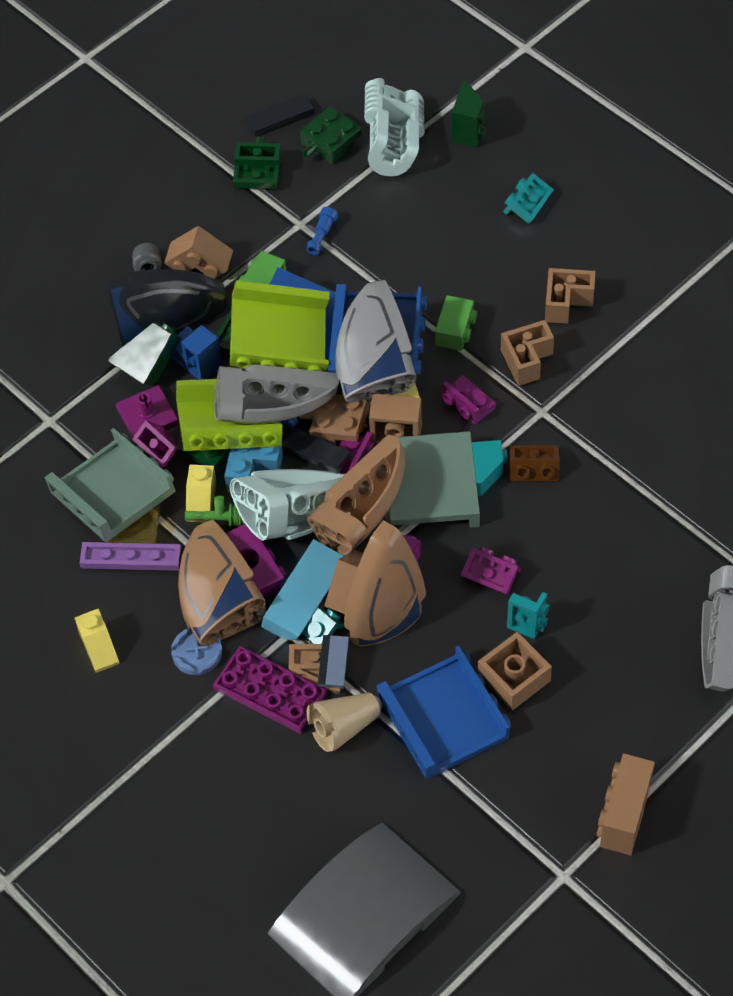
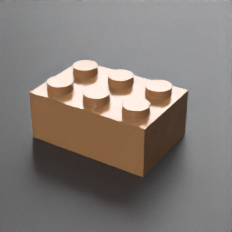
[597,753,655,856]

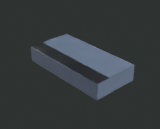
[318,635,349,689]

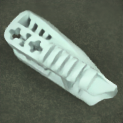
[364,78,425,177]

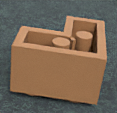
[164,226,233,279]
[545,268,595,324]
[501,320,554,386]
[325,550,363,614]

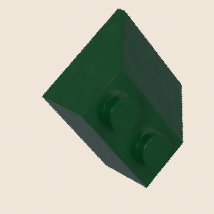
[451,81,486,148]

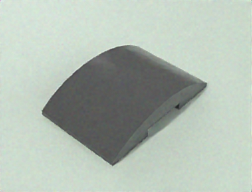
[268,823,461,996]

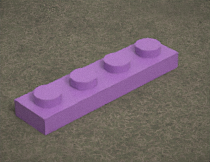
[79,542,182,571]

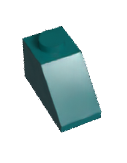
[472,440,507,496]

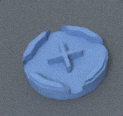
[171,628,222,675]

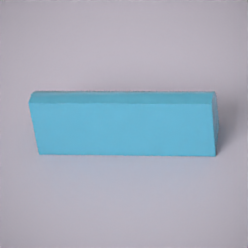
[261,539,343,640]

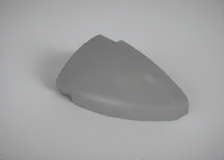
[701,565,733,692]

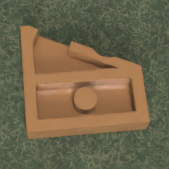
[289,644,340,694]

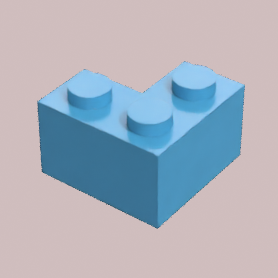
[224,446,283,493]

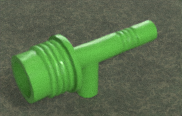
[185,496,245,528]

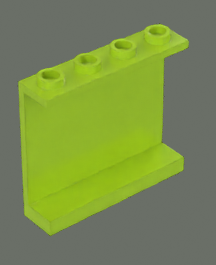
[230,280,329,372]
[176,379,282,451]

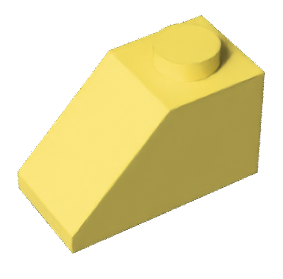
[186,465,217,522]
[75,609,120,673]

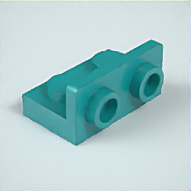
[503,173,554,224]
[507,592,550,639]

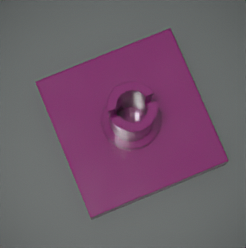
[115,385,179,443]

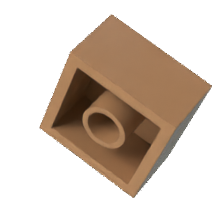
[369,394,422,445]
[478,632,552,711]

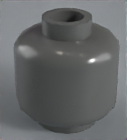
[132,243,162,272]

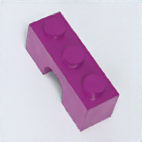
[226,524,287,600]

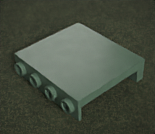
[44,428,176,542]
[383,432,480,527]

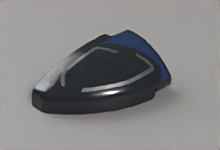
[106,269,228,347]

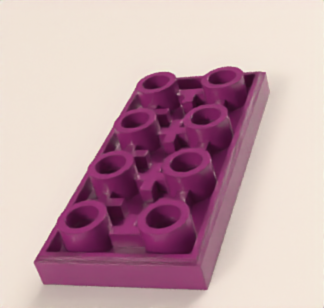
[213,646,327,734]

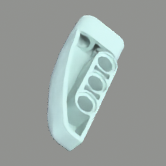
[230,469,345,540]

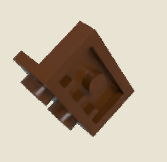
[510,445,559,481]

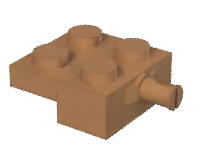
[299,394,369,445]

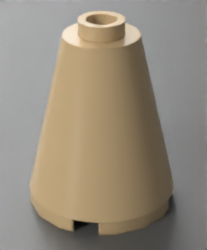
[307,693,382,752]

